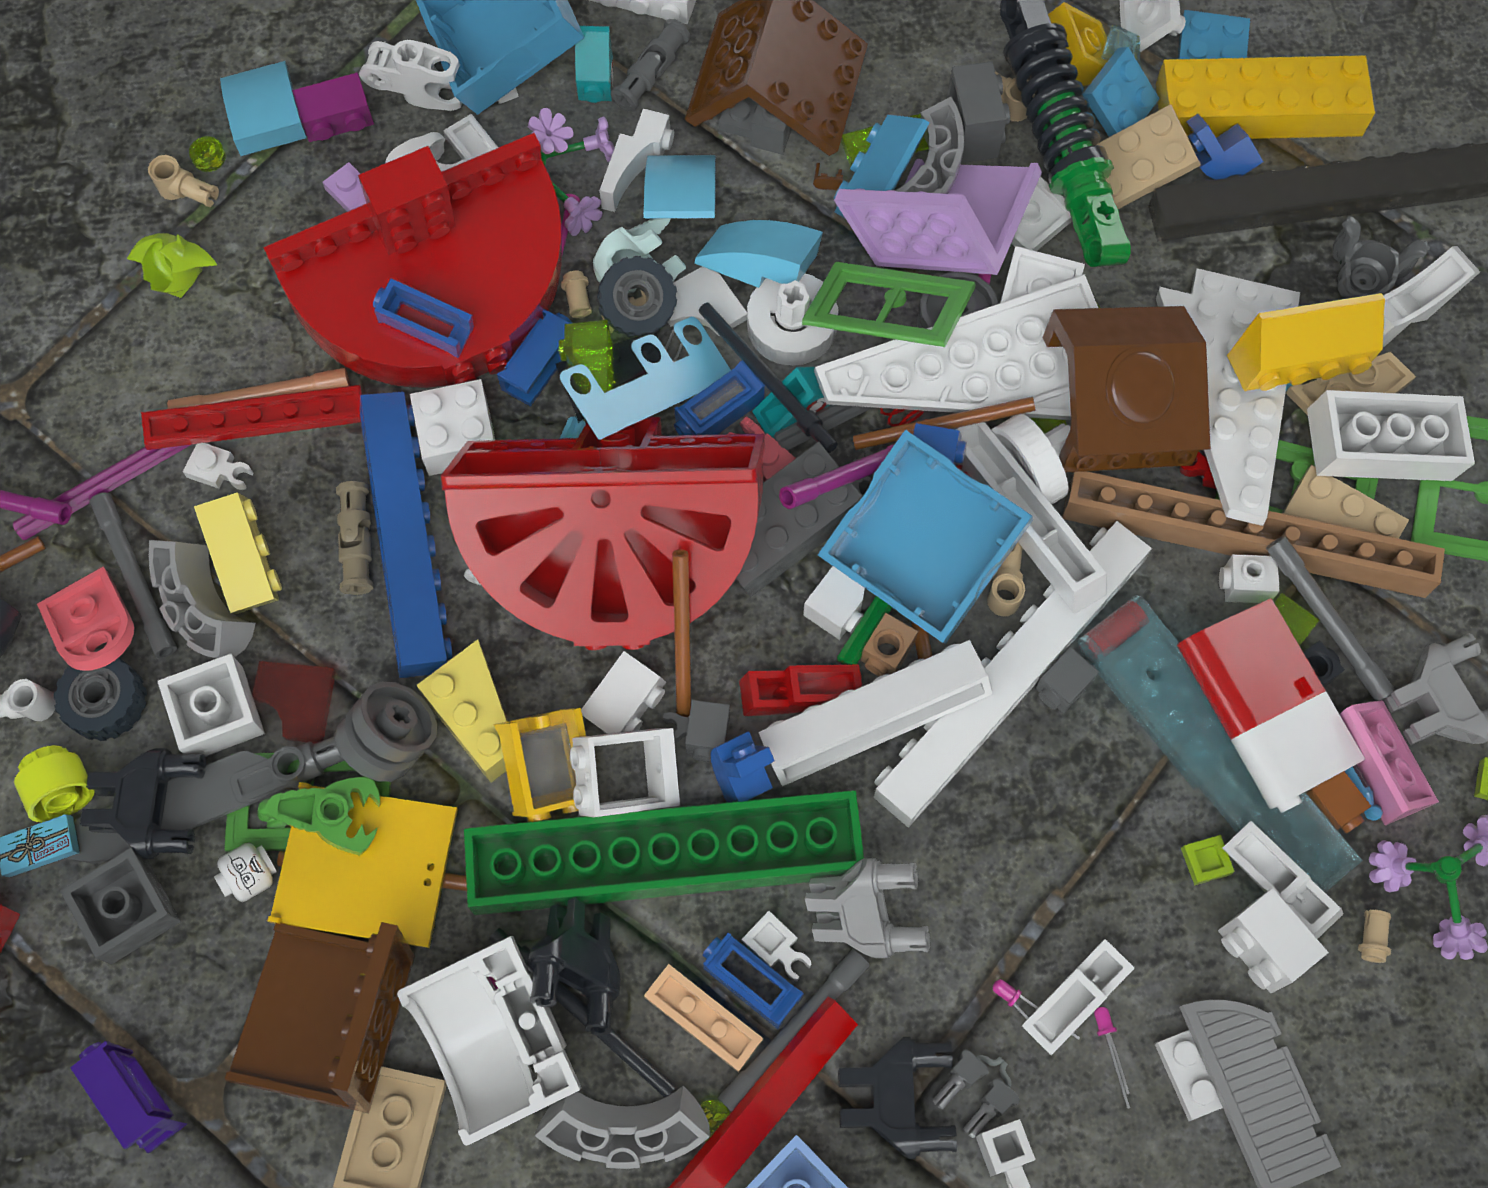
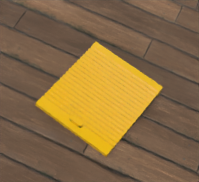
[267,782,458,948]

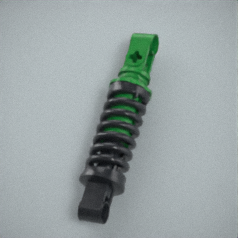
[1000,0,1131,267]

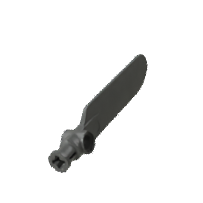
[68,731,347,864]

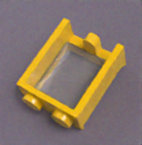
[493,708,586,822]

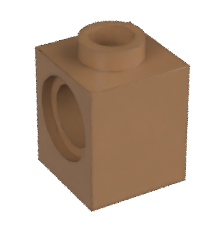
[861,613,918,676]

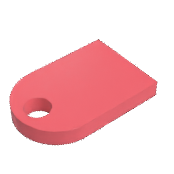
[37,566,134,671]

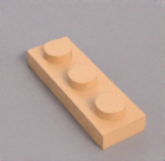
[644,964,763,1073]

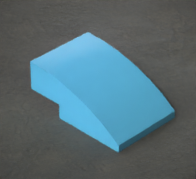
[220,61,307,156]
[644,155,716,218]
[695,220,823,288]

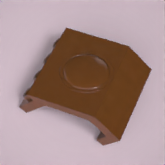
[1042,306,1211,472]

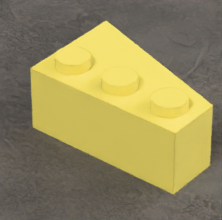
[194,492,282,614]
[416,640,508,783]

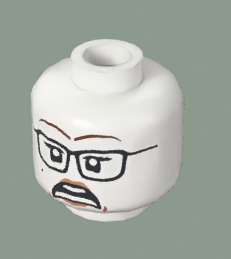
[214,843,277,902]

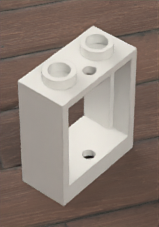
[570,728,680,817]

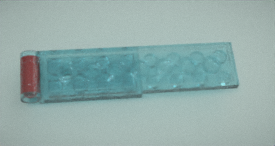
[1078,595,1363,892]

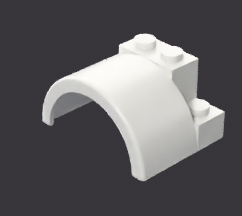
[397,936,581,1145]

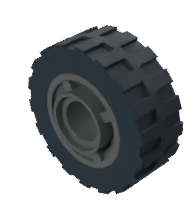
[597,256,677,338]
[54,657,147,741]

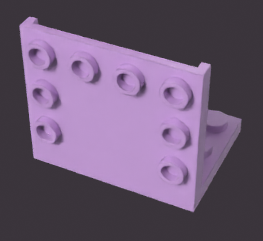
[834,159,1042,275]

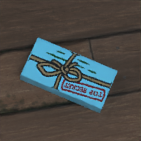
[0,814,80,877]

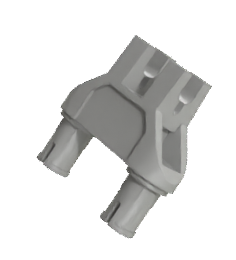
[1384,633,1488,745]
[805,858,930,958]

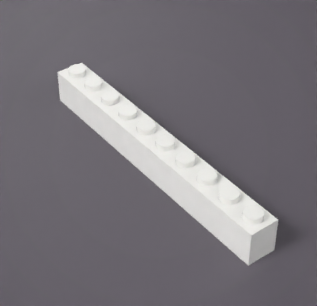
[874,521,1152,828]

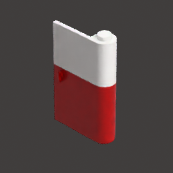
[1177,598,1365,813]

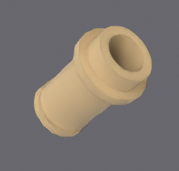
[561,271,592,318]
[1358,910,1391,963]

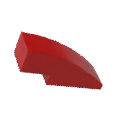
[739,664,862,716]

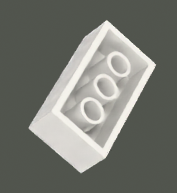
[1307,390,1475,481]

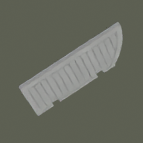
[1179,1000,1341,1188]

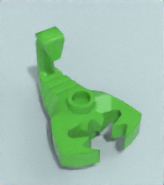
[257,777,380,856]

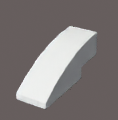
[1223,821,1343,939]
[1022,939,1134,1055]

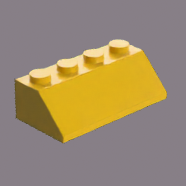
[1227,293,1385,391]

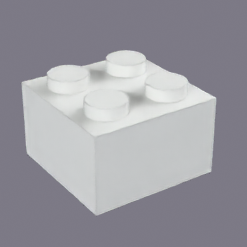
[410,379,495,476]
[158,654,265,756]
[1218,888,1329,994]

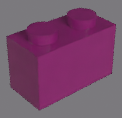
[292,72,374,142]

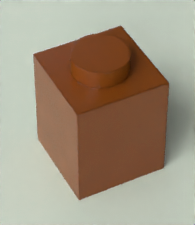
[1301,771,1371,835]

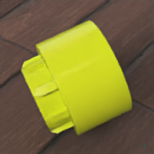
[14,745,95,823]

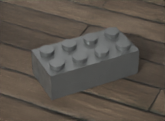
[736,442,863,597]

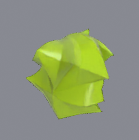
[127,233,217,298]

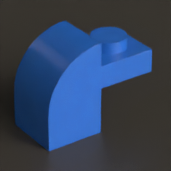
[1186,114,1264,181]
[711,731,775,803]

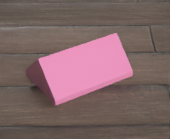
[1339,700,1439,825]

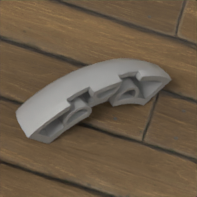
[895,97,964,194]
[149,540,256,658]
[535,1086,710,1169]

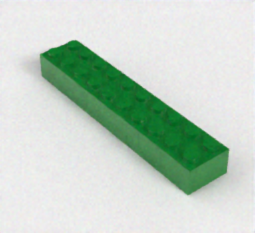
[464,790,864,915]

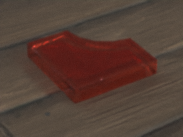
[252,661,336,743]

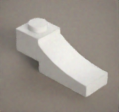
[599,109,674,212]

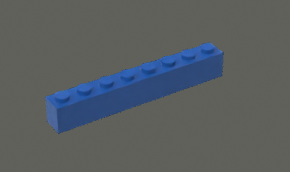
[359,392,452,678]

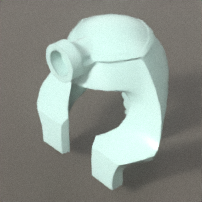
[593,218,686,293]

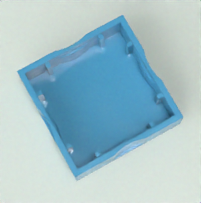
[416,0,585,115]
[818,430,1033,644]

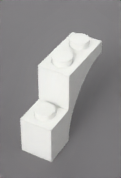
[1383,246,1480,347]

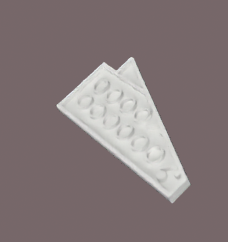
[1156,268,1300,526]
[814,274,1098,420]

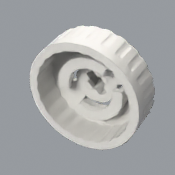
[747,274,838,366]
[992,413,1070,505]

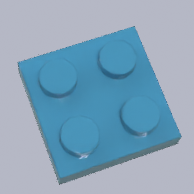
[1177,10,1250,59]
[1082,47,1160,137]

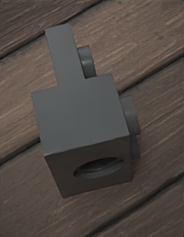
[719,97,792,155]

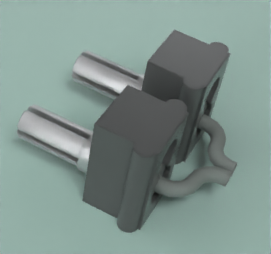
[933,1050,1020,1138]

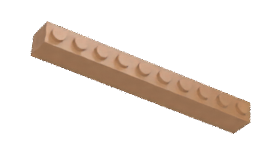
[1062,471,1445,598]

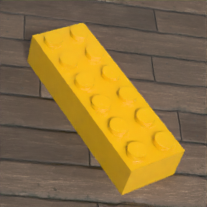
[1156,55,1375,140]

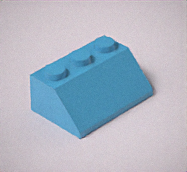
[834,115,930,218]

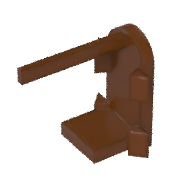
[813,163,843,191]

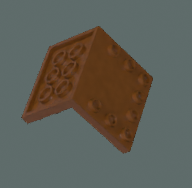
[685,0,868,156]
[225,922,415,1114]

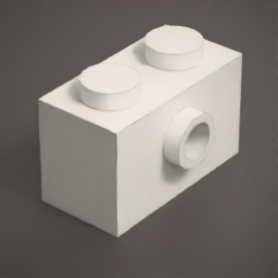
[581,651,666,734]

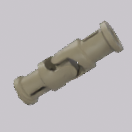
[336,481,374,595]

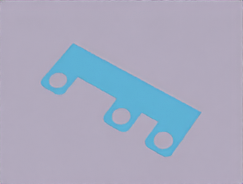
[560,317,731,440]

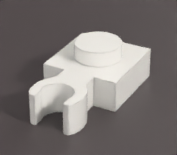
[183,443,254,490]
[742,911,811,981]

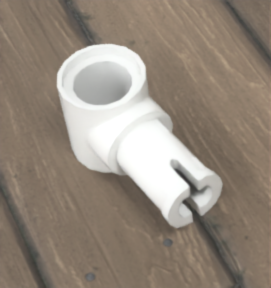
[0,679,56,721]

